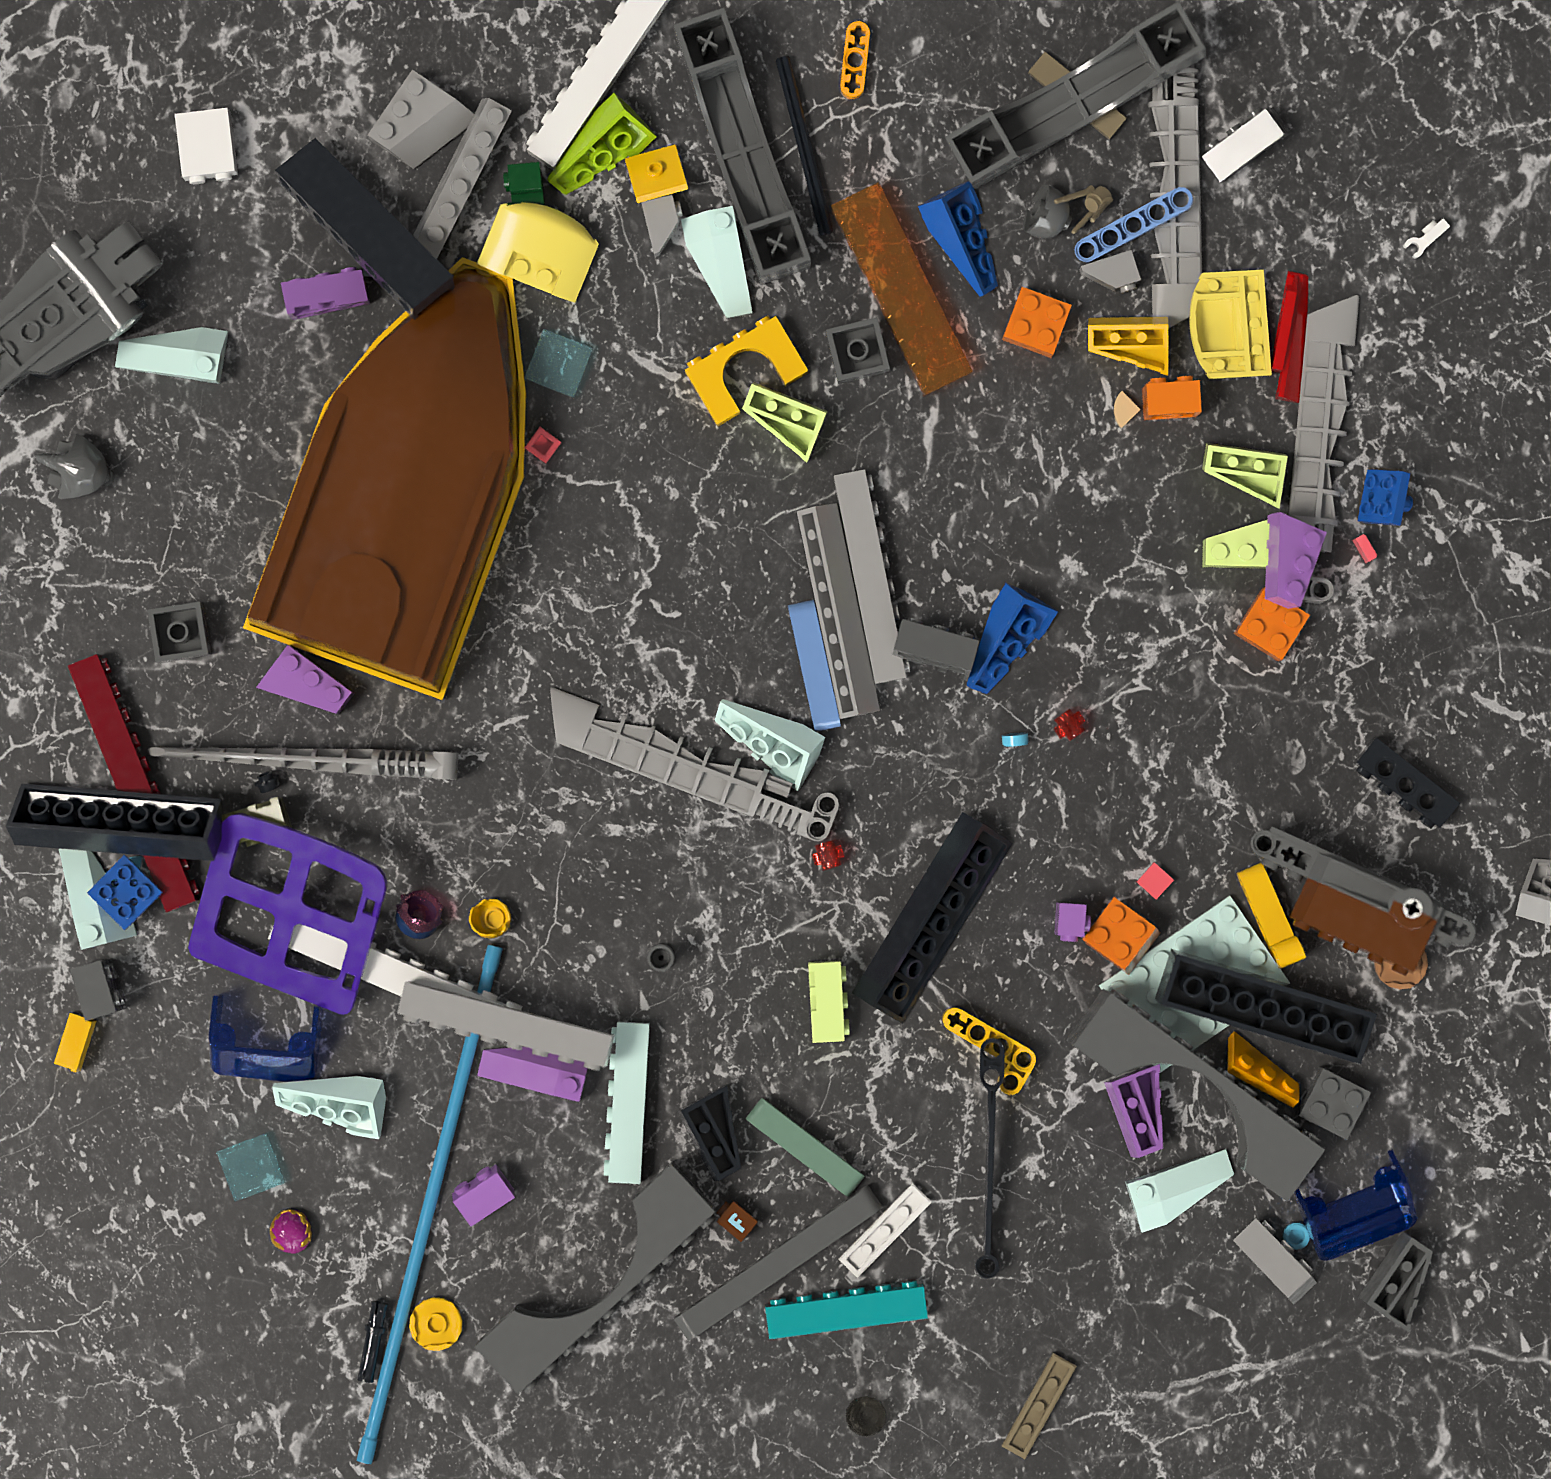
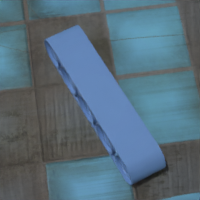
[1075,187,1194,263]
[788,600,841,732]

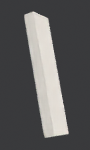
[838,1183,932,1278]

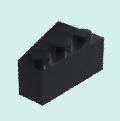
[677,1085,742,1181]

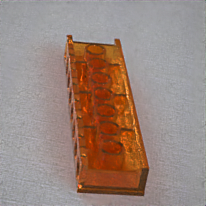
[831,182,973,396]

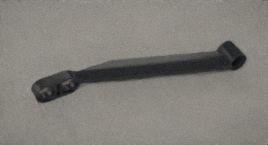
[974,1038,1005,1279]

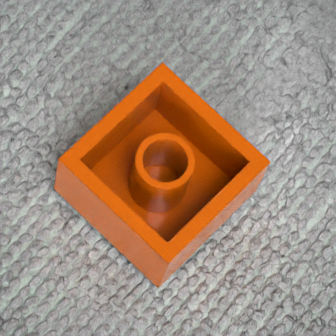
[1002,287,1072,358]
[1142,376,1202,420]
[1234,587,1310,662]
[1082,897,1160,975]

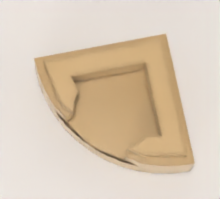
[1114,391,1140,428]

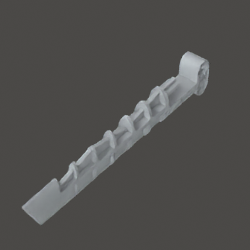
[1148,23,1202,329]
[1289,295,1359,604]
[550,688,839,842]
[147,747,459,780]

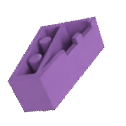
[281,267,370,320]
[1265,512,1327,609]
[256,645,355,714]
[1104,1064,1163,1158]

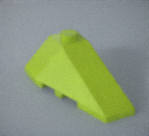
[547,93,657,195]

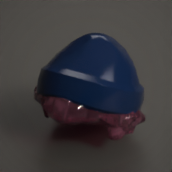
[395,890,443,939]

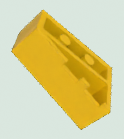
[1088,317,1168,376]

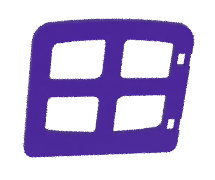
[188,813,387,1015]

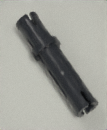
[357,1301,388,1383]

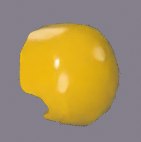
[469,899,511,939]

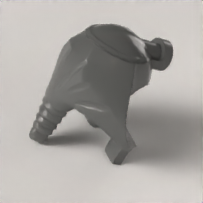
[35,434,115,499]

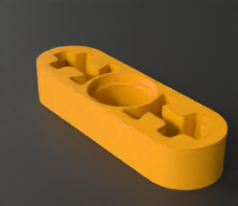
[840,21,870,99]

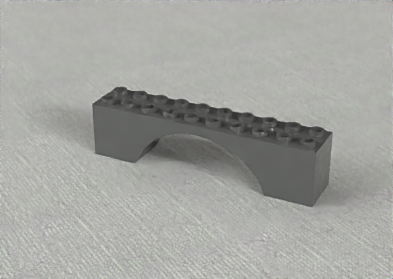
[945,2,1206,189]
[674,8,811,285]
[1066,988,1325,1202]
[475,1161,716,1394]

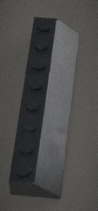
[6,784,222,861]
[852,812,1013,1024]

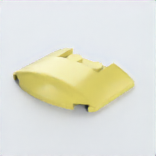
[477,202,599,303]
[1189,270,1272,379]

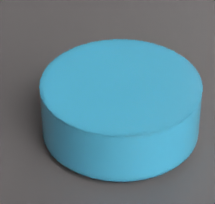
[1002,733,1029,747]
[1282,1222,1310,1250]

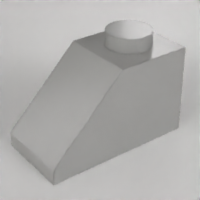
[641,195,683,257]
[1079,250,1141,293]

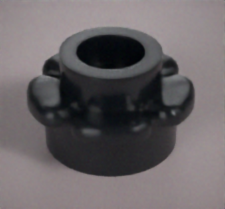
[255,771,280,793]

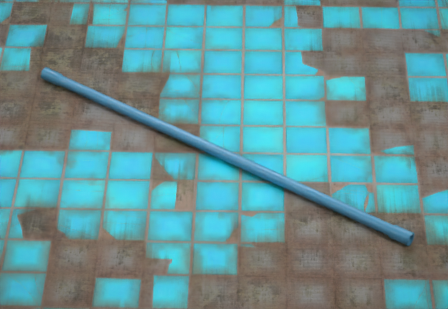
[356,945,503,1464]

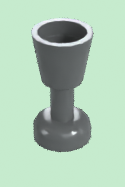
[647,944,675,972]

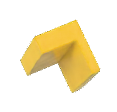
[54,1013,97,1072]

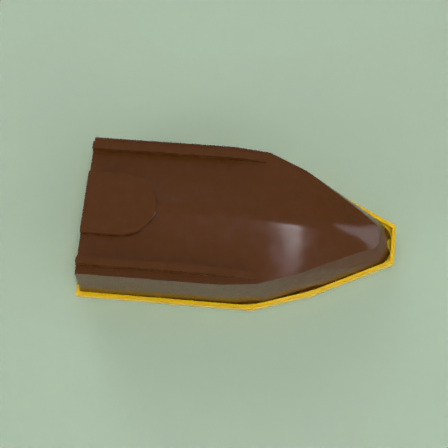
[243,257,526,700]

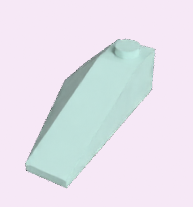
[681,206,753,318]
[115,327,228,384]
[715,699,825,791]
[59,849,137,950]
[272,1076,386,1139]
[1125,1149,1234,1232]

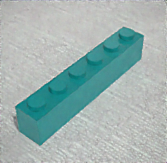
[765,1280,928,1339]

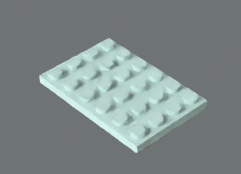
[1098,896,1290,1073]

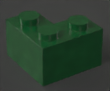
[503,162,545,206]

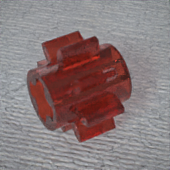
[1053,709,1086,741]
[811,840,845,871]

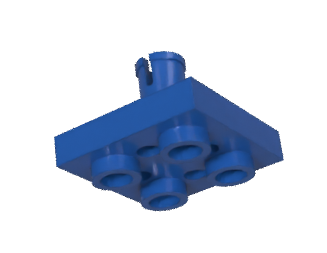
[1358,469,1413,526]
[87,855,163,930]

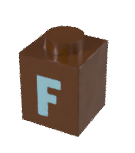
[716,1199,758,1242]

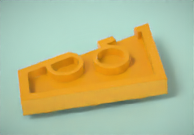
[1227,1031,1299,1108]

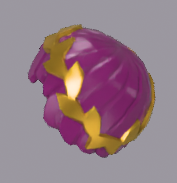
[270,1208,312,1254]

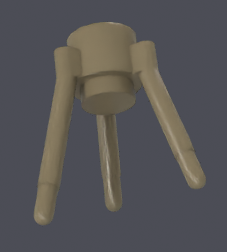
[1054,185,1113,234]

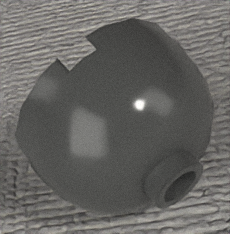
[1023,184,1072,239]

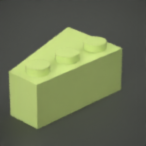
[742,383,828,462]
[1202,443,1288,509]
[1202,520,1269,569]
[808,960,849,1043]

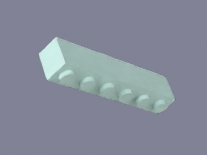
[604,1021,650,1184]

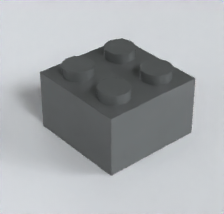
[825,317,890,384]
[147,601,212,664]
[70,959,126,1021]
[1296,1067,1371,1140]

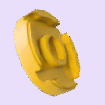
[409,1297,463,1351]

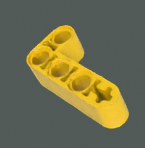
[1237,863,1306,969]
[942,1007,1036,1095]

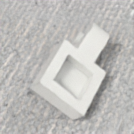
[1403,219,1450,259]

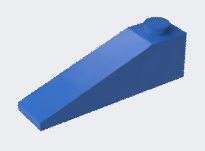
[918,181,998,297]
[967,583,1058,694]

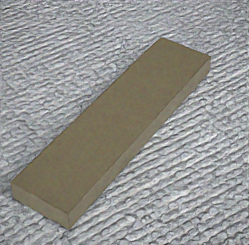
[1028,52,1126,140]
[1001,1353,1077,1459]

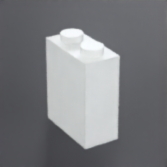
[175,108,238,184]

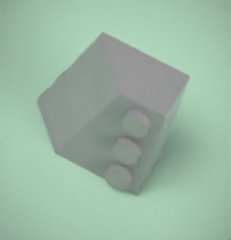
[368,70,475,170]
[1516,859,1551,925]

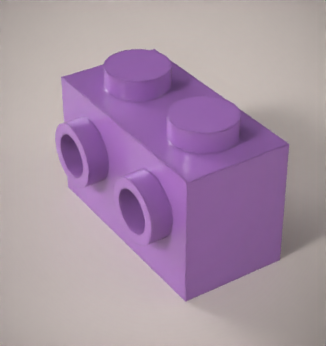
[1054,902,1090,942]
[452,1165,515,1226]

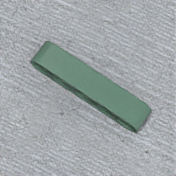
[746,1097,865,1197]

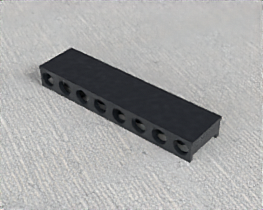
[275,138,455,320]

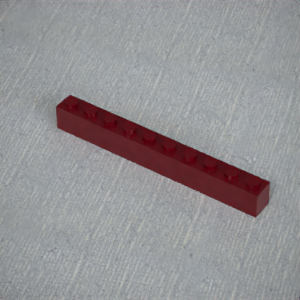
[68,654,200,912]

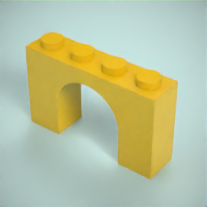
[685,316,808,427]

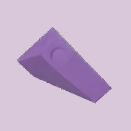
[477,1046,588,1102]

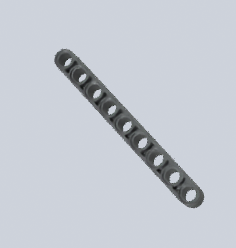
[673,1185,883,1341]

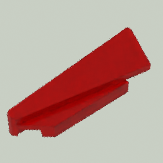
[1271,271,1308,403]

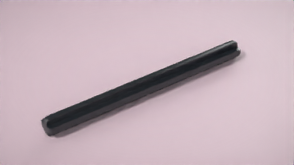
[776,56,833,236]

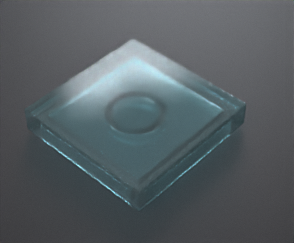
[525,329,593,398]
[216,1133,285,1202]

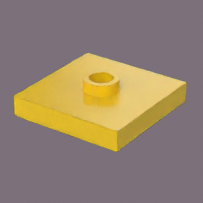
[624,144,688,203]

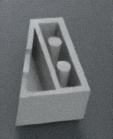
[1233,1219,1317,1304]

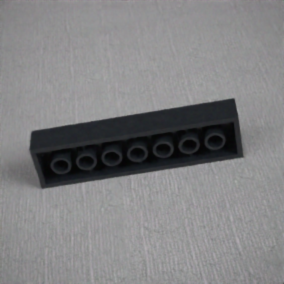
[1155,949,1377,1064]

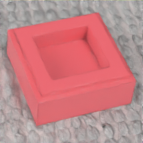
[525,427,562,464]
[1352,534,1377,563]
[1136,862,1174,900]

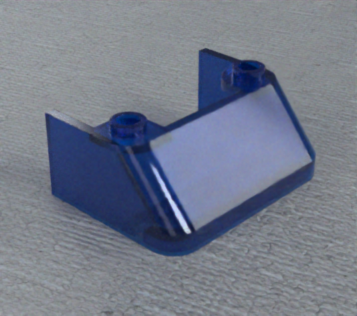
[209,994,323,1082]
[1294,1150,1417,1261]

